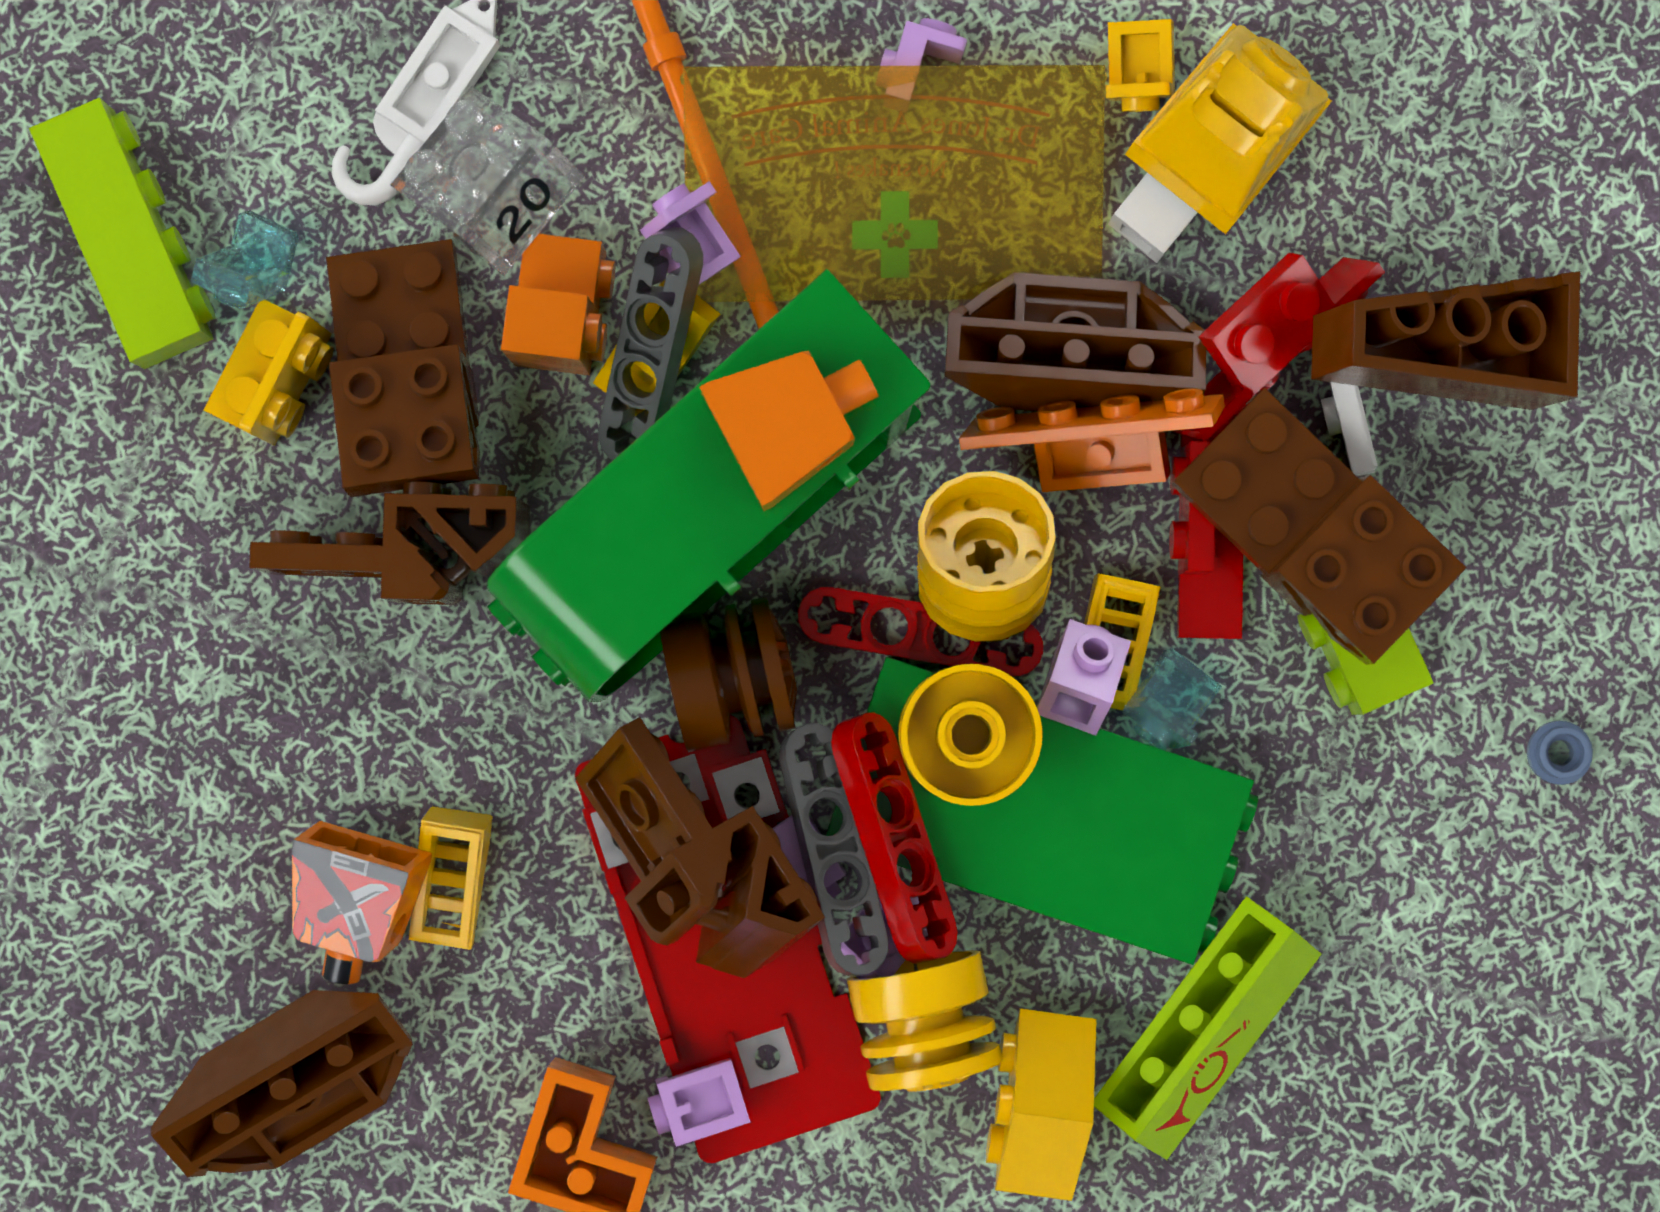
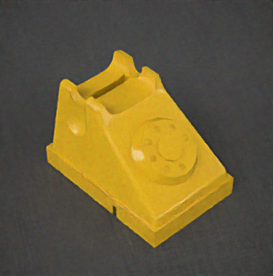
[1125,23,1332,235]

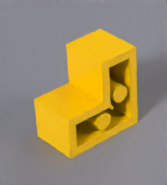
[986,1008,1096,1201]

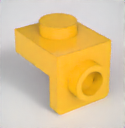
[1105,19,1175,112]

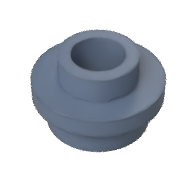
[1527,721,1593,785]

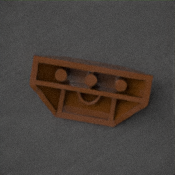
[944,272,1206,411]
[150,990,413,1177]

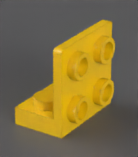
[203,298,334,446]

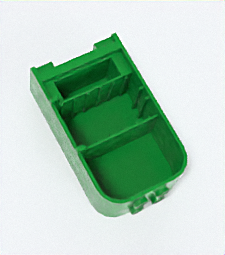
[487,269,930,702]

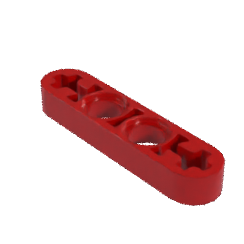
[798,587,1043,676]
[831,712,958,964]

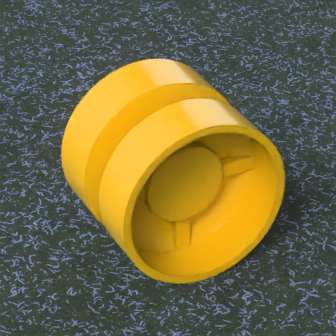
[898,664,1042,806]

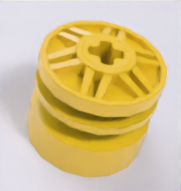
[917,471,1056,642]
[847,950,1003,1092]

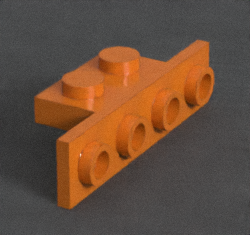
[959,388,1225,492]

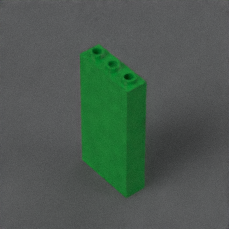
[825,657,1258,965]

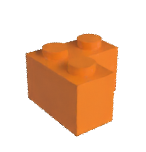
[501,232,616,376]
[508,1057,658,1212]

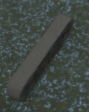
[598,226,703,460]
[779,723,888,976]

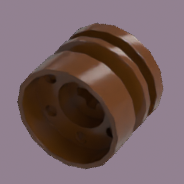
[660,597,798,752]

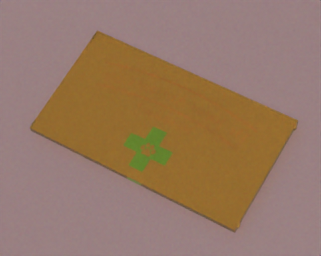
[680,65,1107,302]

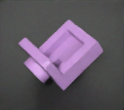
[875,18,967,113]
[640,181,741,285]

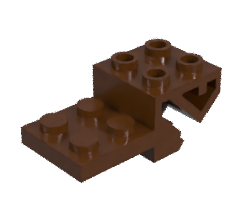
[326,239,480,497]
[1171,388,1467,665]
[249,482,530,605]
[575,717,826,978]

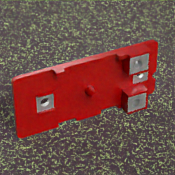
[575,715,881,1163]

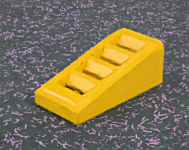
[1084,573,1160,712]
[409,807,493,950]

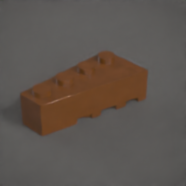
[1311,271,1580,410]

